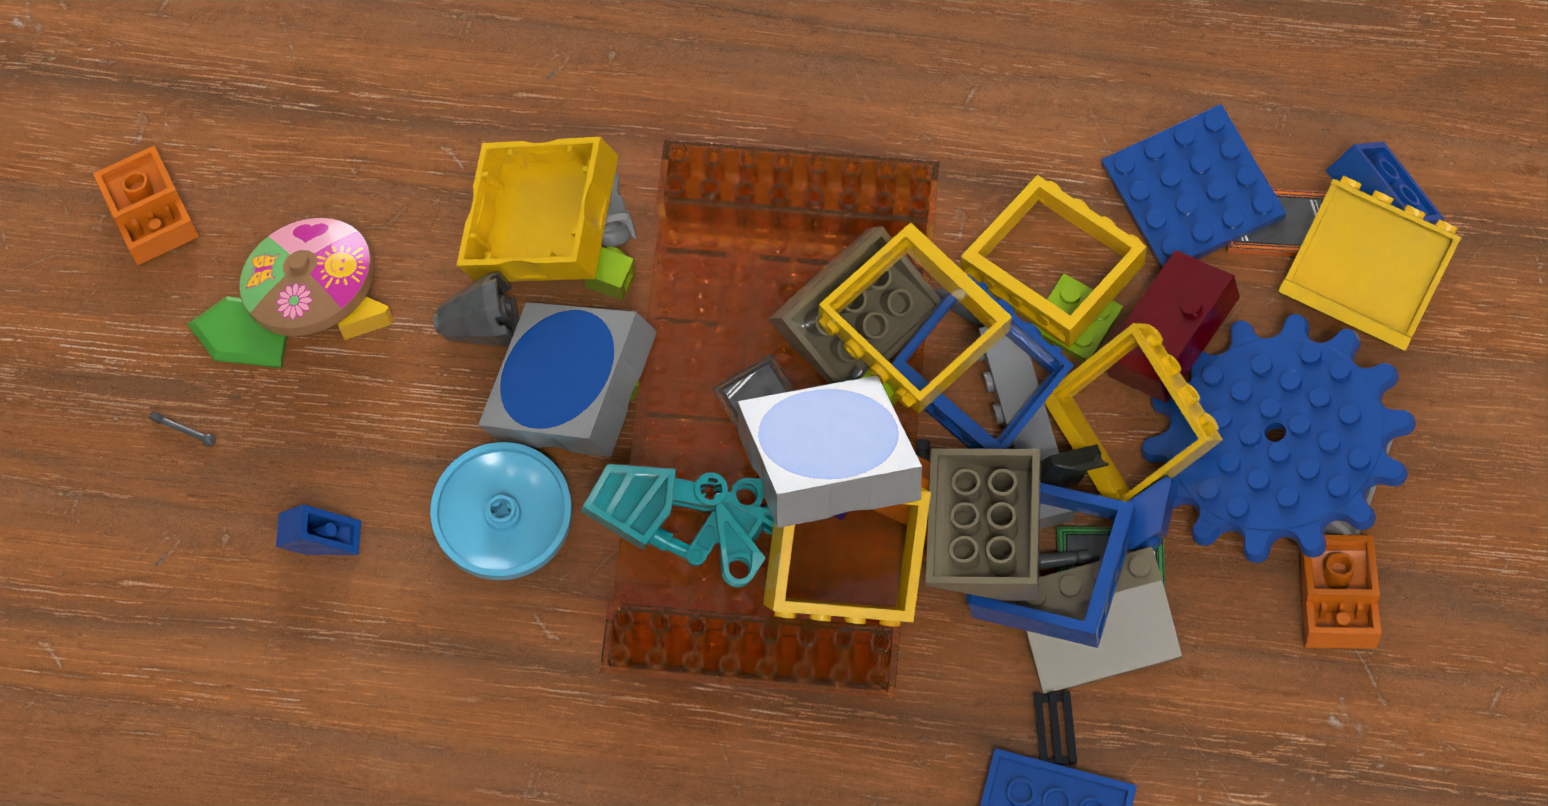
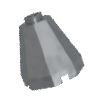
[433,271,519,346]

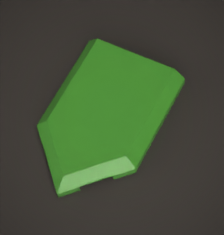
[187,296,288,368]

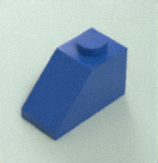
[1112,475,1178,552]
[276,504,361,556]

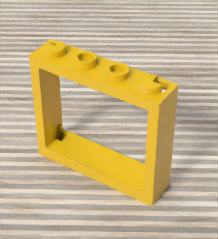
[961,175,1147,348]
[819,222,1012,414]
[1044,323,1223,502]
[763,487,931,627]

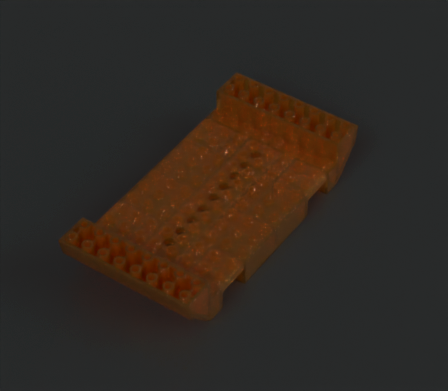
[599,139,940,700]

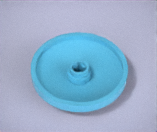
[430,442,572,580]

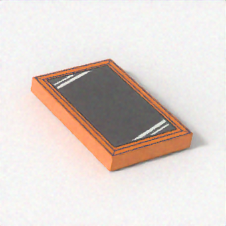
[1227,189,1327,257]

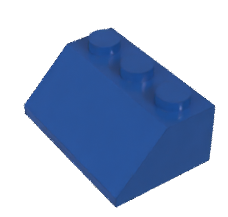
[1326,142,1444,225]

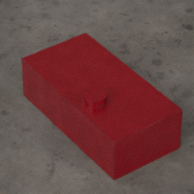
[1107,250,1240,404]

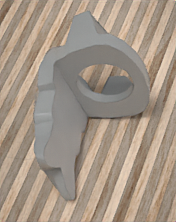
[602,172,637,247]

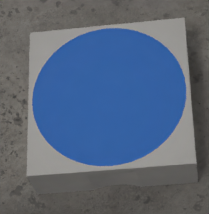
[478,302,657,457]
[738,375,922,528]

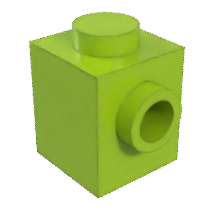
[584,246,636,301]

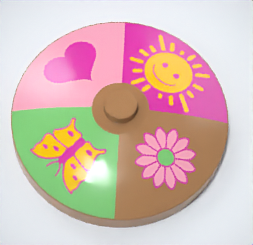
[239,218,374,336]

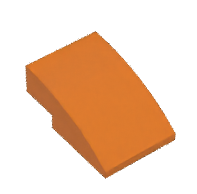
[93,145,199,266]
[1301,535,1382,649]

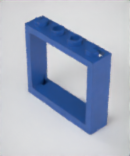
[891,274,1074,449]
[966,483,1137,648]

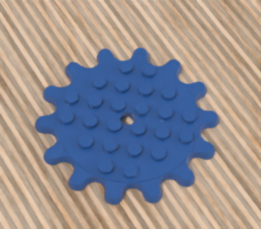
[1141,314,1416,563]

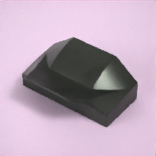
[1041,444,1109,488]

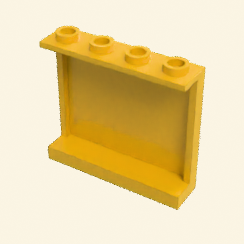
[1278,175,1462,351]

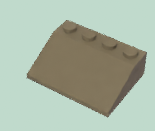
[768,226,942,384]
[926,448,1041,601]
[1016,547,1182,695]

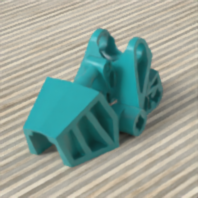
[581,464,774,588]

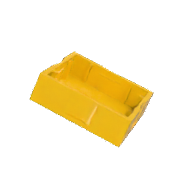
[456,137,619,282]

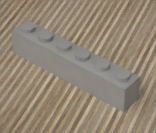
[973,327,1076,529]

